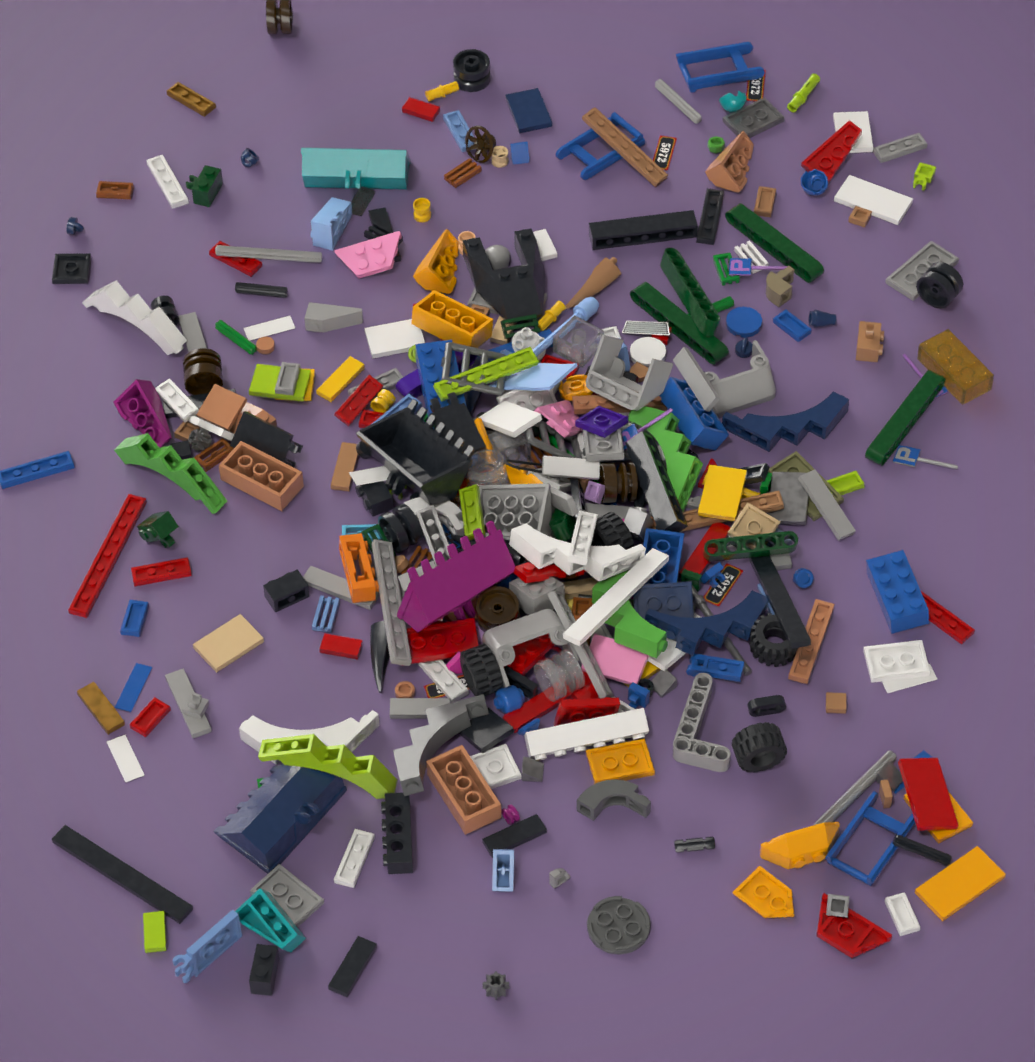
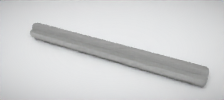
[216,245,322,263]
[813,750,897,825]

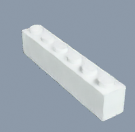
[524,708,649,761]

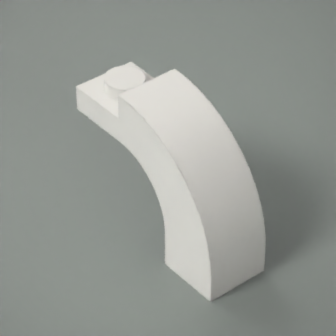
[404,497,464,536]

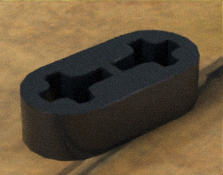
[747,695,786,717]

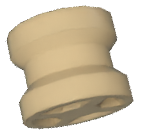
[491,146,509,168]

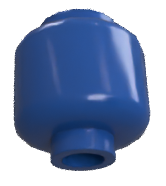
[493,685,525,714]

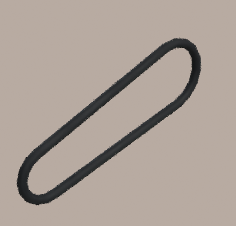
[504,459,542,473]

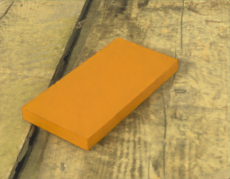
[915,846,1006,922]

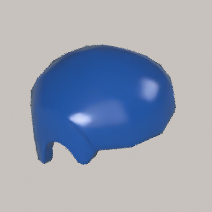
[800,169,828,196]

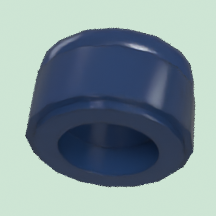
[241,148,259,167]
[66,217,84,235]
[735,337,753,358]

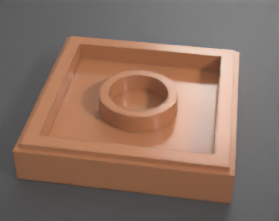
[196,384,247,431]

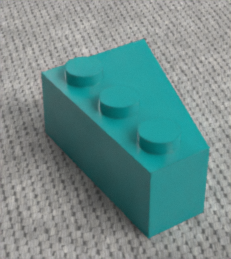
[235,888,306,952]

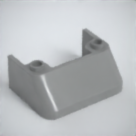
[586,335,673,411]
[704,340,776,418]
[482,609,579,688]

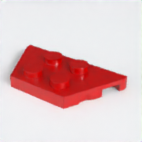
[816,893,892,958]

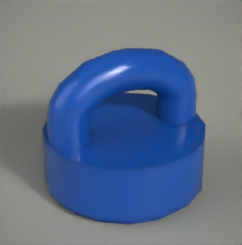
[792,568,814,588]

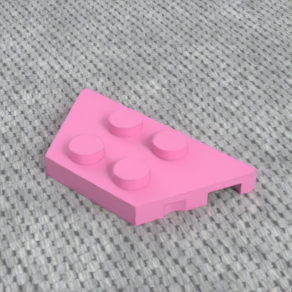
[334,231,402,279]
[534,400,583,438]

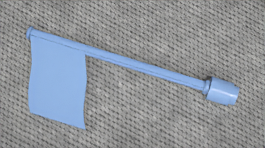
[489,297,599,391]

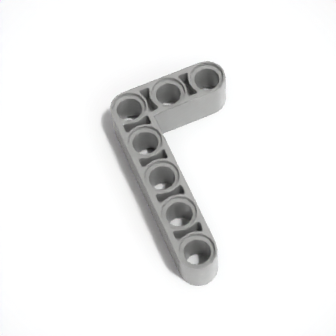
[673,673,731,772]

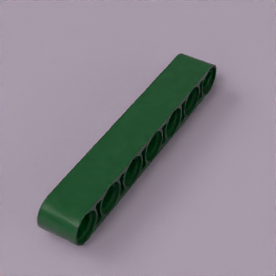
[725,203,824,283]
[660,247,720,336]
[630,282,729,365]
[865,370,946,466]

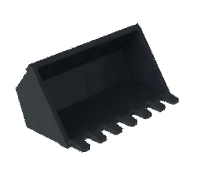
[356,399,475,505]

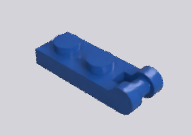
[686,654,745,682]

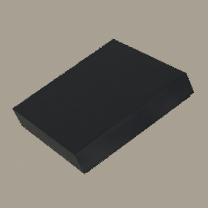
[52,253,91,284]
[459,708,514,753]

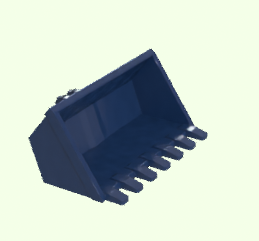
[214,763,347,874]

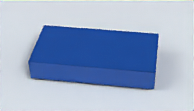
[773,309,812,342]
[120,600,149,637]

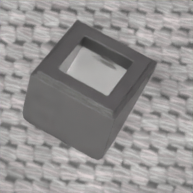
[651,669,677,698]
[522,756,544,782]
[877,761,903,792]
[826,894,849,917]

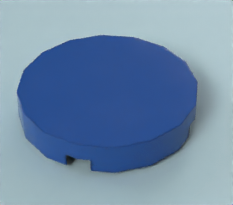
[726,307,762,338]

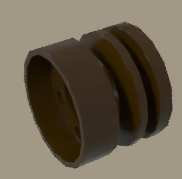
[183,348,223,395]
[598,462,638,503]

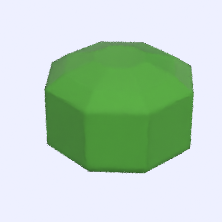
[707,136,725,153]

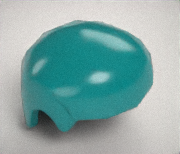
[719,91,747,112]

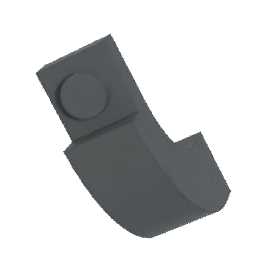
[577,780,651,821]

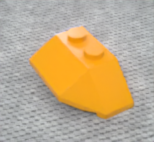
[760,822,840,869]

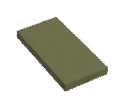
[768,451,844,521]

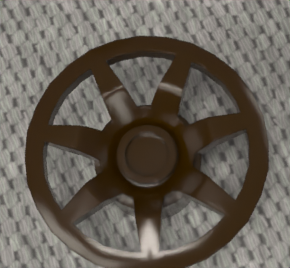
[465,125,496,163]

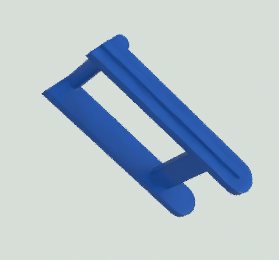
[676,42,765,93]
[556,112,646,180]
[825,791,915,886]

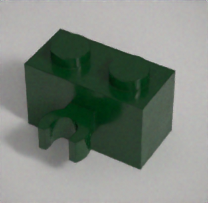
[186,165,223,207]
[136,511,179,548]

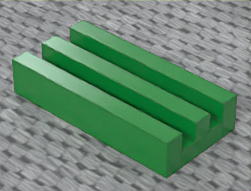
[713,253,740,286]

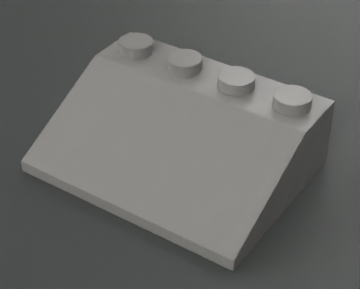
[479,483,551,541]

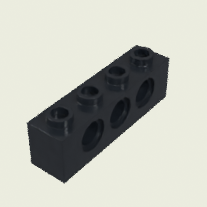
[381,793,413,874]

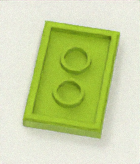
[249,364,311,402]

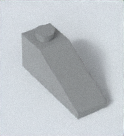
[304,302,363,332]

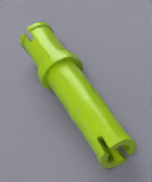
[787,73,820,113]

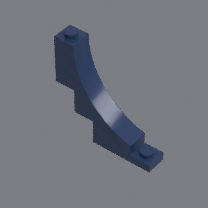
[722,391,849,452]

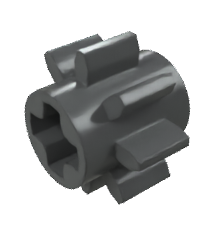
[188,427,212,452]
[483,971,509,1000]

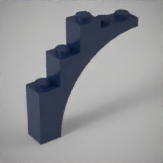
[645,590,769,656]

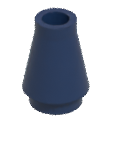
[808,310,836,328]

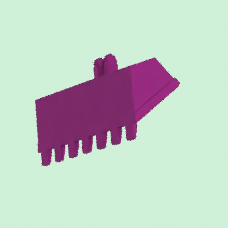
[397,521,515,632]

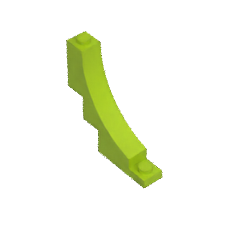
[258,734,397,799]

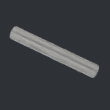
[655,79,702,124]

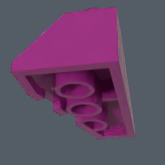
[113,379,172,448]

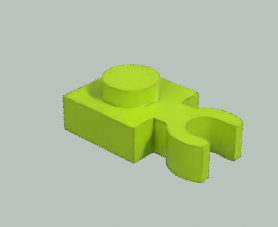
[913,162,936,191]

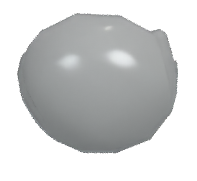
[485,245,510,270]

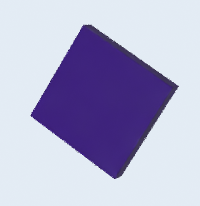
[575,406,628,438]

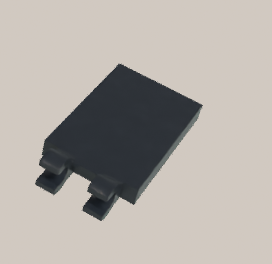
[429,392,486,454]
[230,411,303,468]

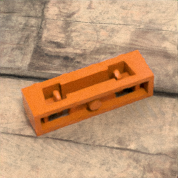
[339,533,379,603]

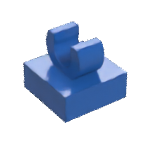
[702,562,726,588]
[628,682,650,709]

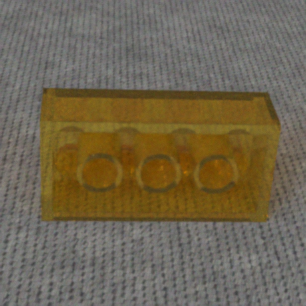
[917,329,994,405]

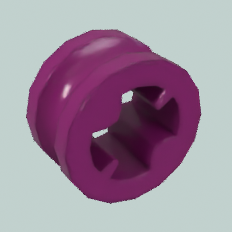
[501,804,520,825]

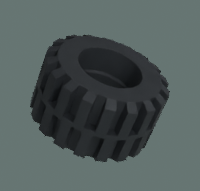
[593,512,634,550]
[749,613,798,667]
[460,644,503,696]
[731,722,787,772]

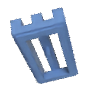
[312,595,340,633]

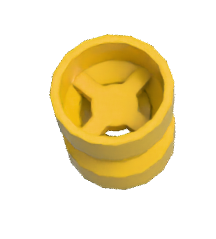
[413,198,431,223]
[370,389,396,413]

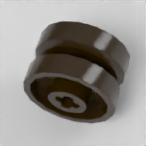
[266,0,293,34]
[476,587,520,632]

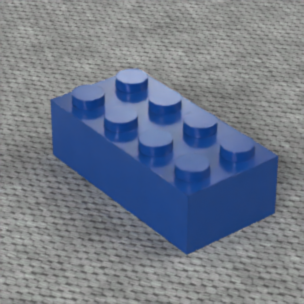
[659,377,729,450]
[643,528,684,584]
[866,550,929,634]

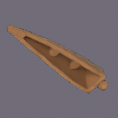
[565,257,621,310]

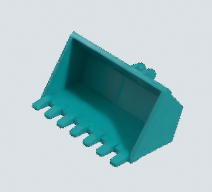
[301,147,411,189]

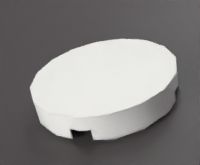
[630,337,666,367]

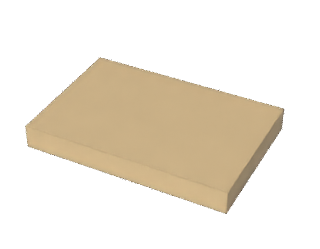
[193,614,264,673]

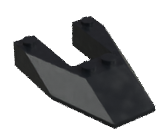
[463,228,546,320]

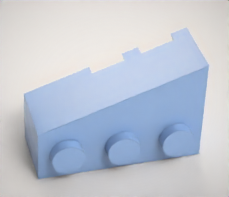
[311,197,352,251]

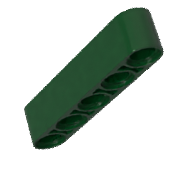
[703,531,798,562]

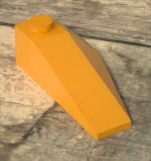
[413,229,459,294]

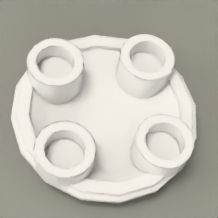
[512,327,546,360]

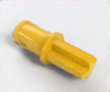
[425,81,459,102]
[538,301,566,331]

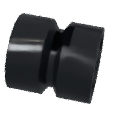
[151,295,179,326]

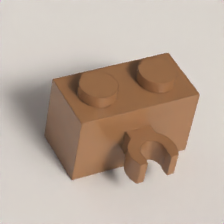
[856,321,884,362]

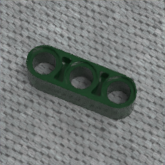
[549,508,576,541]

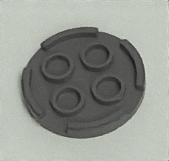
[587,896,650,954]

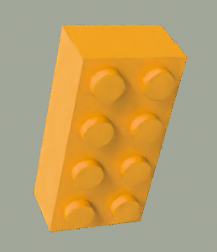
[411,290,493,348]

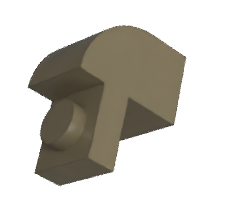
[765,266,794,307]

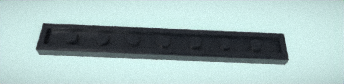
[749,555,811,649]
[52,825,193,924]

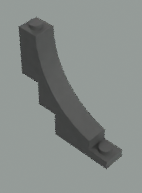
[393,694,489,796]

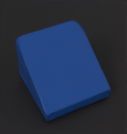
[510,141,529,165]

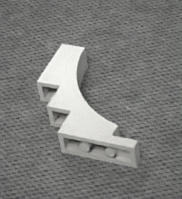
[82,280,187,355]
[509,523,646,582]
[239,710,379,765]

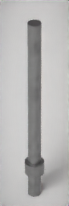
[692,585,752,676]

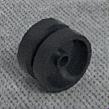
[453,49,490,92]
[916,262,964,309]
[378,504,424,553]

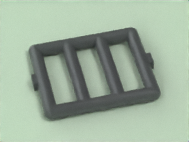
[441,342,507,396]
[524,421,583,459]

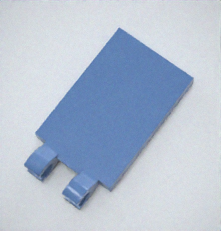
[172,910,242,983]

